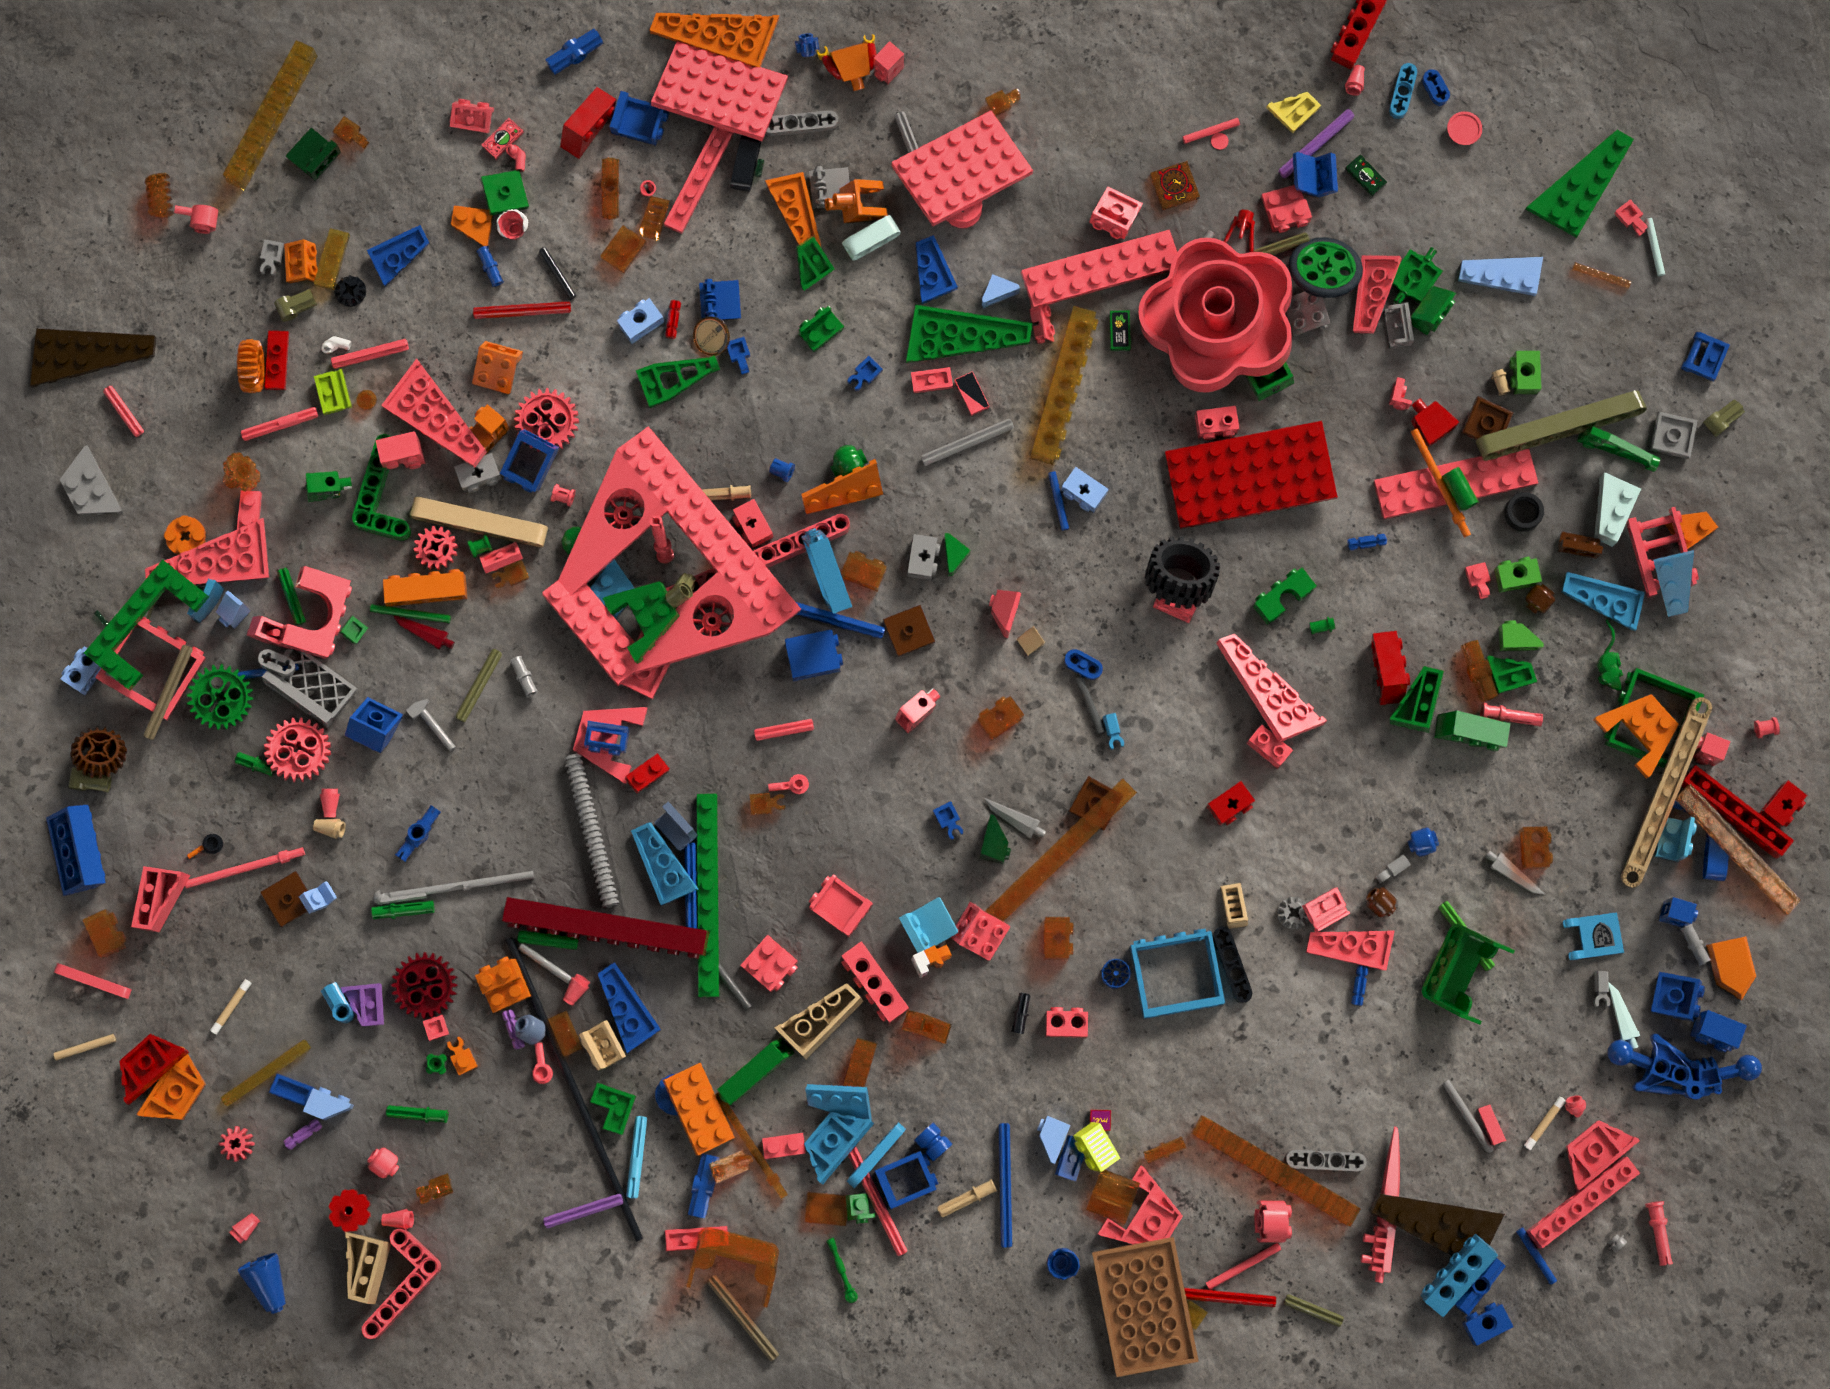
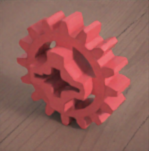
[414,526,458,570]

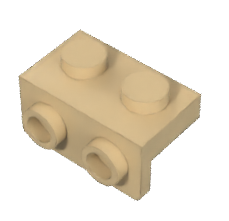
[579,1020,626,1071]

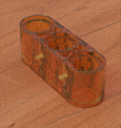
[843,1038,877,1087]

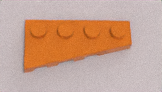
[801,459,883,514]

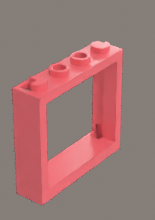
[95,617,206,721]

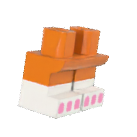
[911,944,952,978]

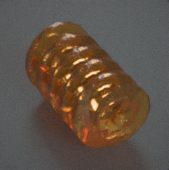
[145,173,174,218]

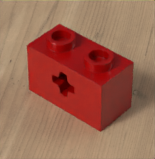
[1759,780,1808,828]
[1206,781,1255,826]

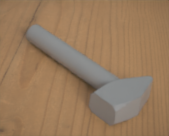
[406,699,456,752]

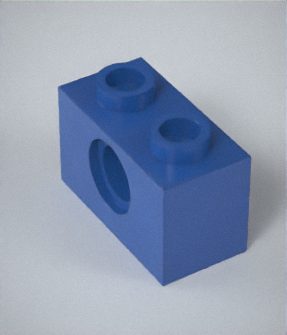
[1659,897,1698,928]
[1462,1302,1514,1346]

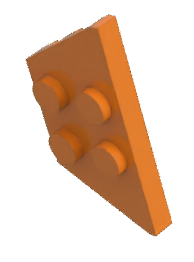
[137,1046,206,1120]

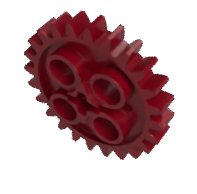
[391,952,459,1019]

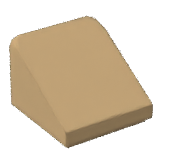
[1016,626,1045,656]

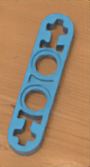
[846,1122,906,1188]

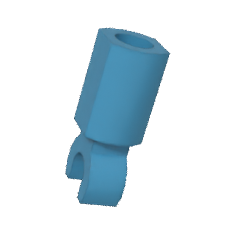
[1103,713,1124,750]

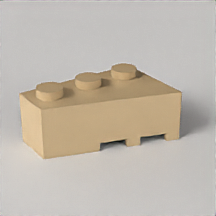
[345,1232,391,1304]

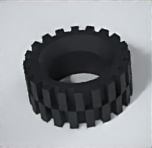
[1144,537,1220,609]

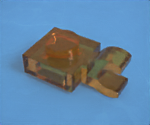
[985,89,1021,117]
[333,116,369,149]
[416,1173,453,1204]

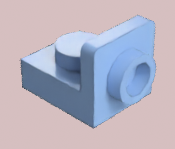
[299,881,337,914]

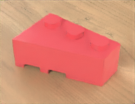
[131,866,190,933]

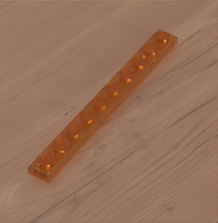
[985,779,1137,922]

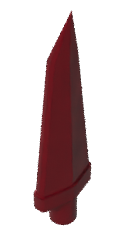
[393,615,455,650]

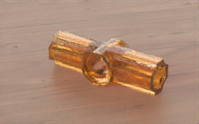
[601,158,620,220]
[1460,640,1498,702]

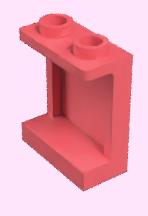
[809,874,873,937]

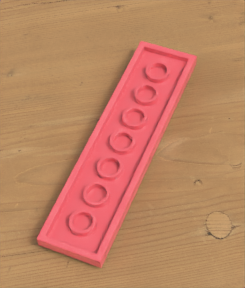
[1021,230,1177,309]
[1373,449,1538,519]

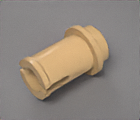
[1491,369,1511,396]

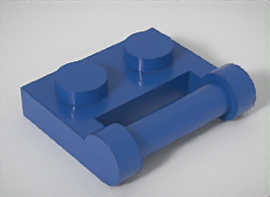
[1681,332,1730,382]

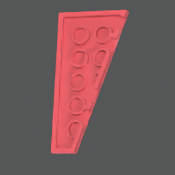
[381,359,487,468]

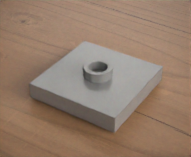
[1650,412,1698,459]

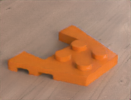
[1593,694,1679,779]

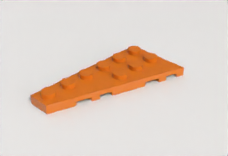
[649,13,779,68]

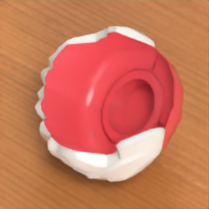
[497,209,528,240]

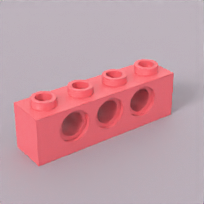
[841,941,909,1024]

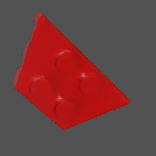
[119,1034,189,1105]

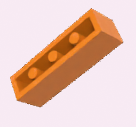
[383,569,468,607]

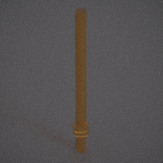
[715,1092,788,1199]

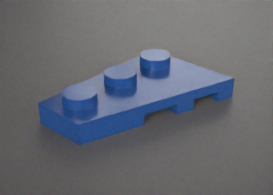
[367,225,430,286]

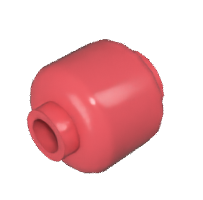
[367,1148,399,1178]

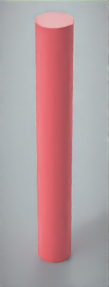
[1182,118,1240,144]

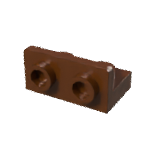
[1558,532,1603,559]

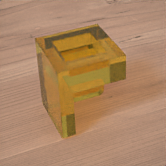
[1187,1300,1208,1330]

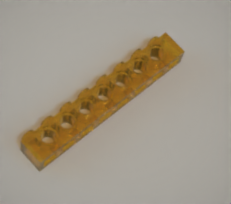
[223,40,318,191]
[1030,306,1099,465]

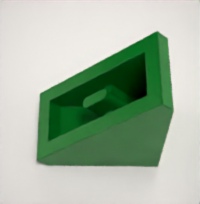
[944,533,971,576]

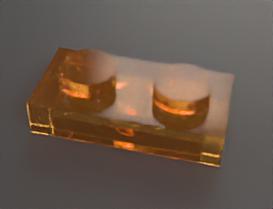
[548,1011,584,1057]

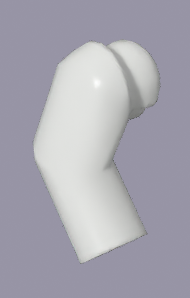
[321,336,351,354]

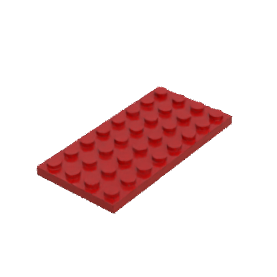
[1165,421,1338,529]

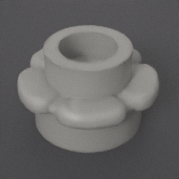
[1608,1235,1627,1253]

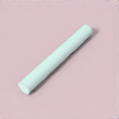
[1645,218,1665,276]

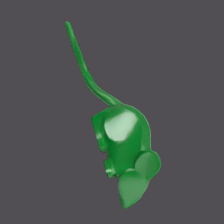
[1597,619,1623,691]

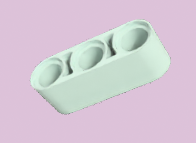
[842,215,901,261]

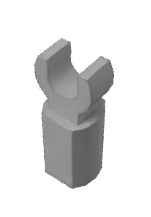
[1375,855,1411,883]
[1593,971,1610,1007]

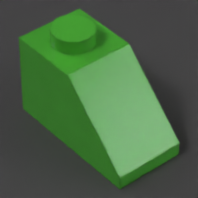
[1499,620,1544,651]

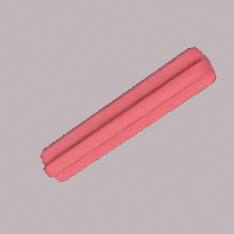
[103,386,144,437]
[754,719,814,740]

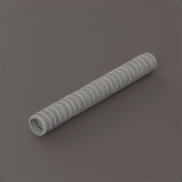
[563,754,620,909]

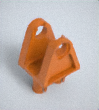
[825,179,888,223]

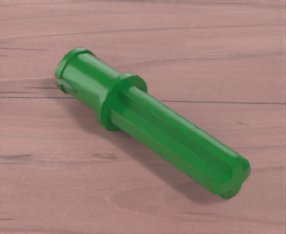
[386,1105,449,1123]

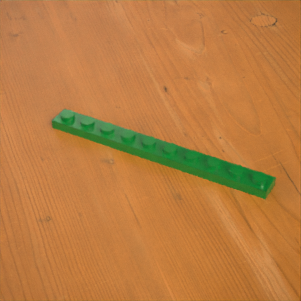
[697,794,719,997]

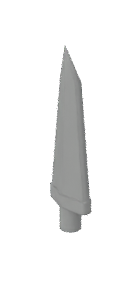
[985,798,1046,839]
[1485,850,1545,895]

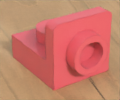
[1389,377,1412,410]

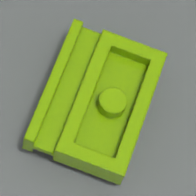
[314,369,352,415]

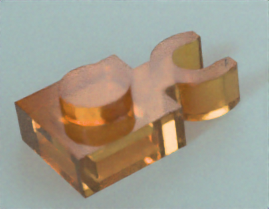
[491,559,530,588]
[750,793,785,815]

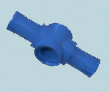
[395,805,441,862]

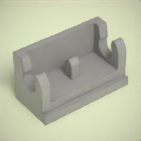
[1384,302,1414,348]

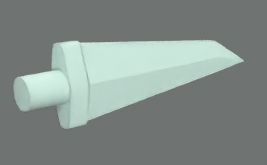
[1609,983,1640,1049]

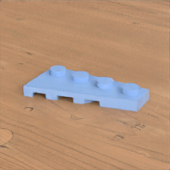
[1458,257,1543,296]

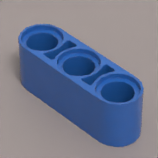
[1702,821,1731,881]

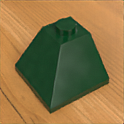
[979,814,1011,864]

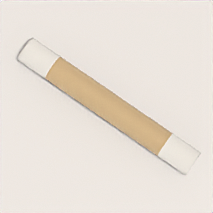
[210,979,252,1035]
[1524,1096,1566,1150]

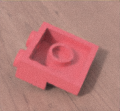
[1261,185,1312,233]
[1089,187,1143,239]
[741,935,798,992]

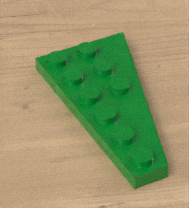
[1526,130,1634,238]
[906,305,1033,363]

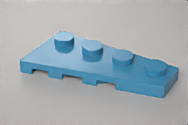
[1561,572,1645,632]

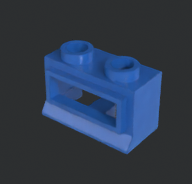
[584,721,630,756]

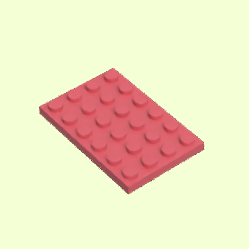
[651,41,788,141]
[891,111,1033,226]

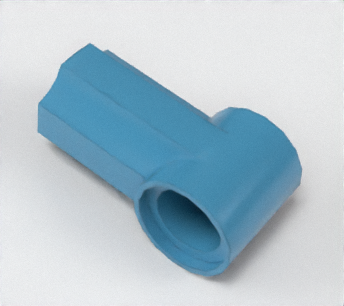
[321,982,354,1023]

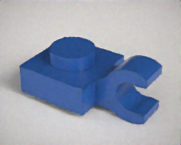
[726,337,751,375]

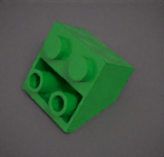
[1411,286,1456,335]

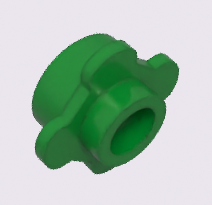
[426,1054,447,1075]

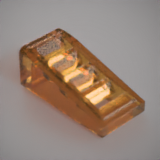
[640,196,670,240]

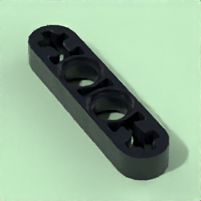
[1213,926,1252,1003]

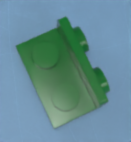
[798,306,844,352]

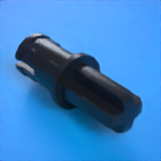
[1011,993,1030,1034]

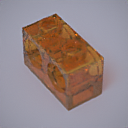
[1519,826,1553,870]

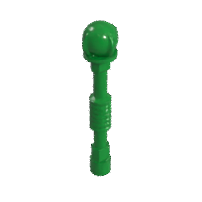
[826,1238,858,1303]

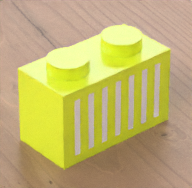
[1073,1122,1120,1172]

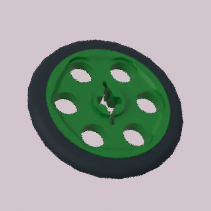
[1288,237,1363,298]

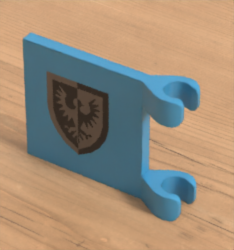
[1563,912,1624,960]

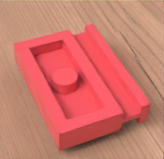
[1302,887,1350,932]

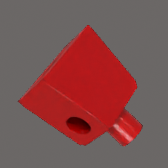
[1411,398,1459,448]

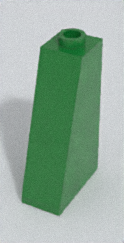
[717,1038,794,1105]

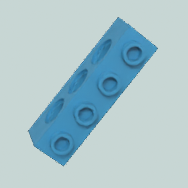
[1421,1234,1498,1317]

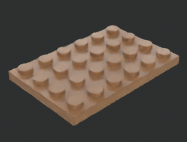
[1092,1237,1199,1377]

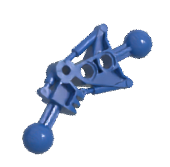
[1607,1034,1762,1099]

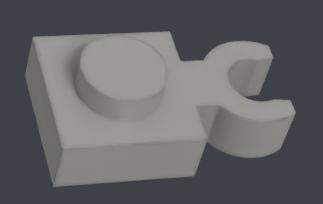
[260,239,284,276]

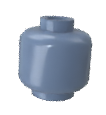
[515,1015,545,1045]

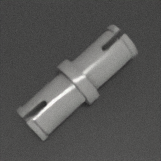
[510,656,538,697]
[1680,924,1711,966]

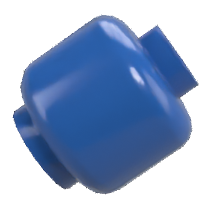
[1408,827,1439,857]

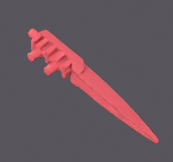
[1360,1126,1400,1283]

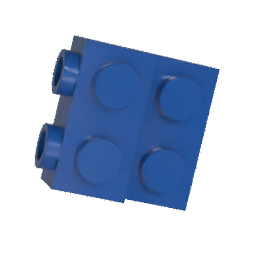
[1651,972,1705,1022]

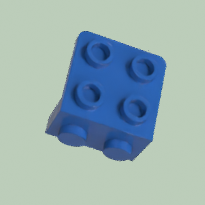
[1293,152,1338,198]

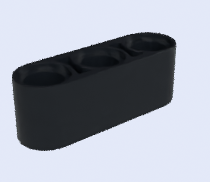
[730,135,761,192]

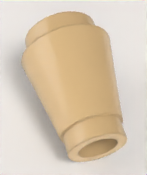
[313,819,345,839]

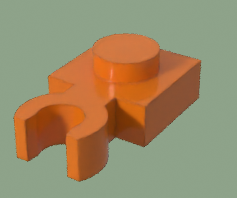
[447,1037,478,1076]

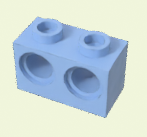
[61,646,101,696]

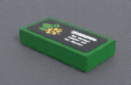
[1110,310,1131,351]

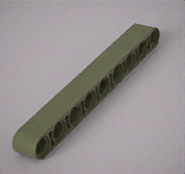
[1476,391,1647,461]

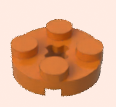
[164,515,206,555]

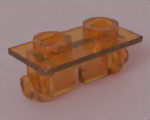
[709,1150,753,1183]

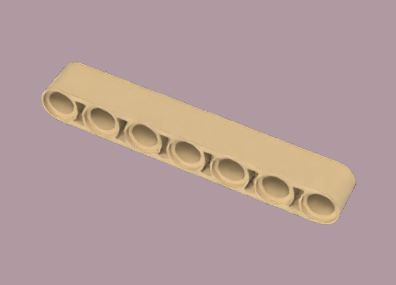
[409,497,548,547]

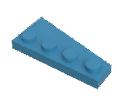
[631,823,699,906]

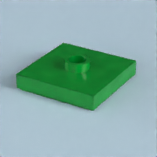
[480,170,529,215]

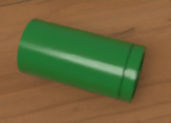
[1442,467,1479,512]

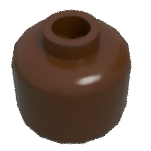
[1525,583,1555,614]
[1366,887,1397,917]

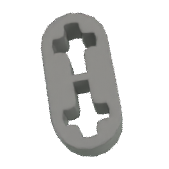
[258,649,296,677]

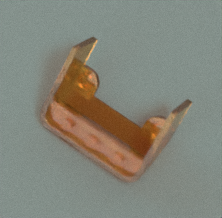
[685,1227,779,1308]

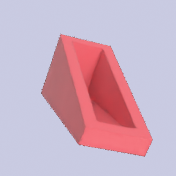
[1478,1105,1506,1145]

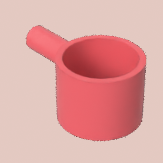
[174,205,218,234]

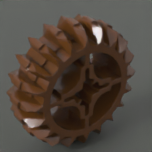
[70,727,127,779]

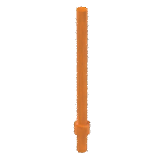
[1411,429,1471,538]

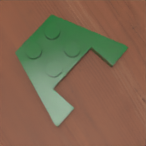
[602,581,680,664]

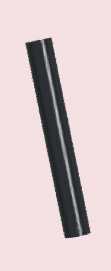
[539,247,576,300]

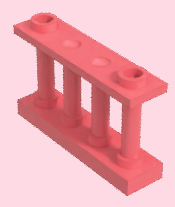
[1626,507,1699,598]

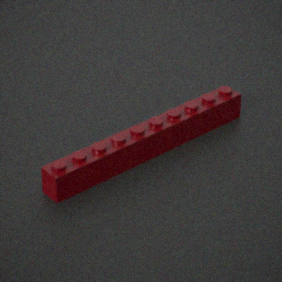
[502,897,709,959]

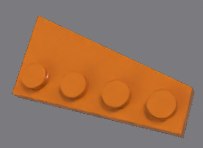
[765,172,821,247]

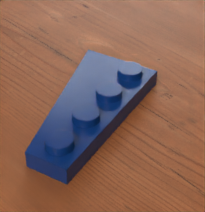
[598,962,661,1054]

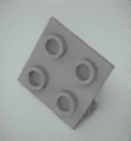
[809,166,849,209]
[1287,291,1330,336]

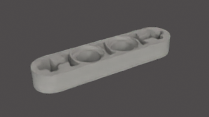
[766,111,839,136]
[1285,1150,1367,1172]

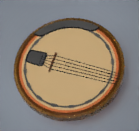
[693,316,730,356]

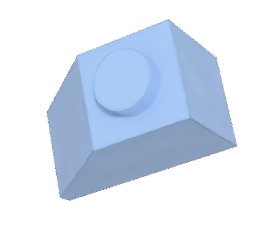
[216,591,250,629]
[1037,1116,1070,1164]

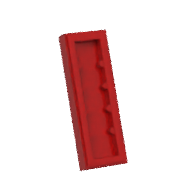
[265,330,289,390]

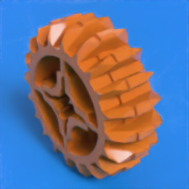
[237,339,265,393]

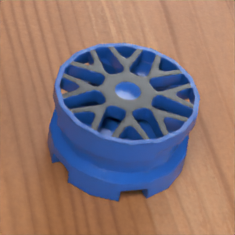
[1101,959,1130,989]

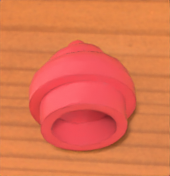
[1565,1095,1586,1118]

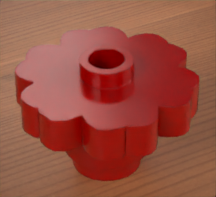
[328,1189,371,1232]

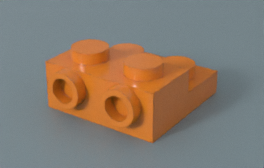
[475,957,531,1013]

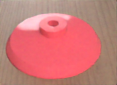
[1447,111,1482,145]

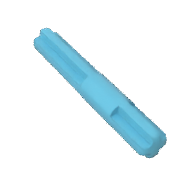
[626,1116,647,1199]

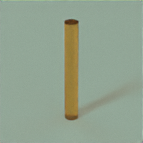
[1572,262,1631,288]

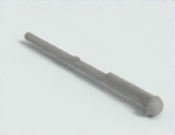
[373,871,534,906]

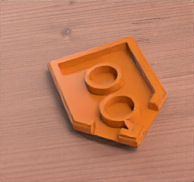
[1706,936,1756,1001]

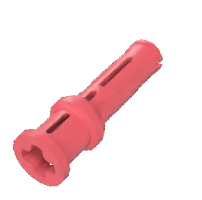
[649,516,674,564]
[1480,702,1543,727]
[1645,1201,1673,1266]

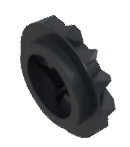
[334,275,366,307]

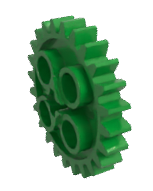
[186,664,253,730]

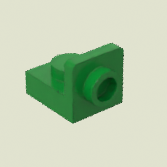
[845,1193,875,1224]

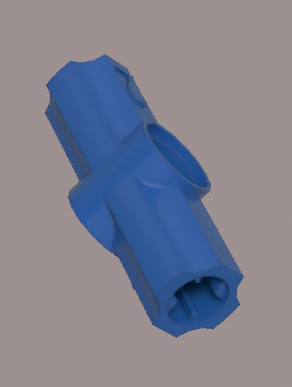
[545,28,604,75]
[688,1154,719,1219]
[1455,1258,1506,1315]

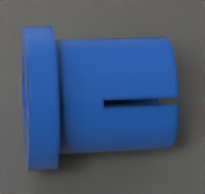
[769,458,795,482]

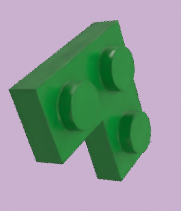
[590,1083,636,1135]

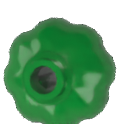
[830,445,868,477]

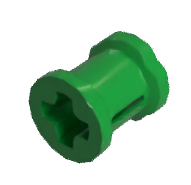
[468,534,493,558]

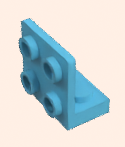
[1654,817,1697,862]
[899,897,958,953]

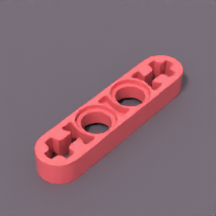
[53,963,132,999]

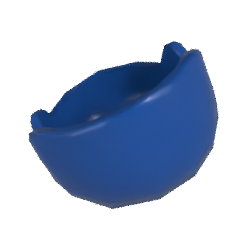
[1047,1248,1080,1280]

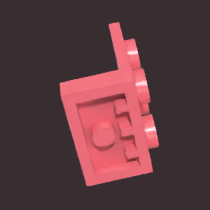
[951,902,1010,960]

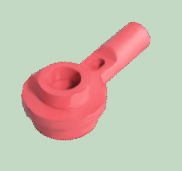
[768,774,809,795]
[532,1043,553,1084]

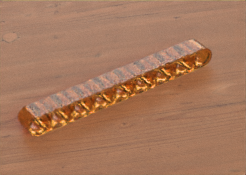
[1191,1115,1361,1227]

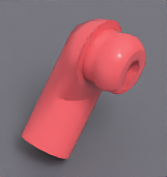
[506,144,526,172]

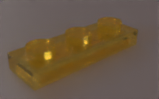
[314,228,350,290]

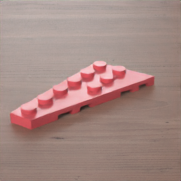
[145,518,269,585]
[1216,634,1327,743]

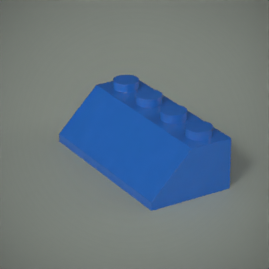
[46,805,106,896]

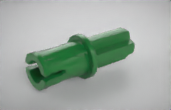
[234,752,274,777]

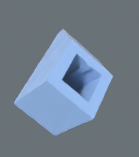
[303,1087,354,1120]

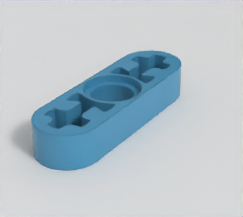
[1389,63,1417,119]

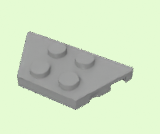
[60,445,123,515]

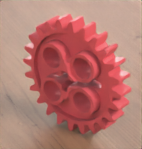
[514,388,579,452]
[264,717,331,782]

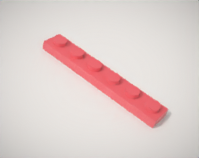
[664,126,734,234]

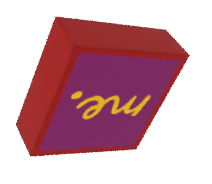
[1090,1110,1111,1131]

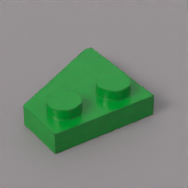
[796,236,835,291]
[1486,656,1537,694]

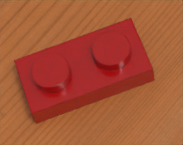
[625,753,670,794]

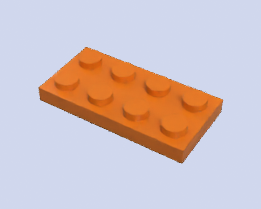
[662,1063,735,1156]

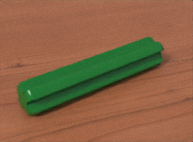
[277,568,306,625]
[517,931,578,950]

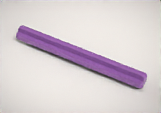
[1278,109,1354,178]

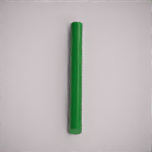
[370,604,451,623]

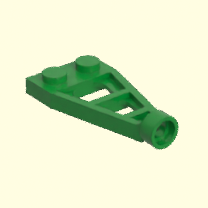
[636,355,720,408]
[1577,427,1660,472]

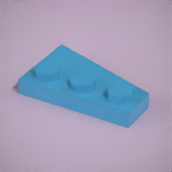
[1654,550,1694,617]
[805,1084,872,1120]

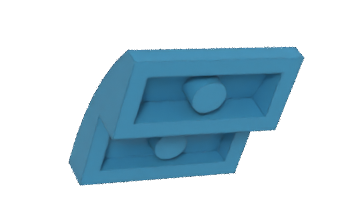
[187,578,224,623]

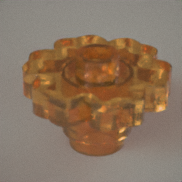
[223,452,261,492]

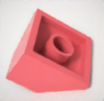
[989,590,1021,638]

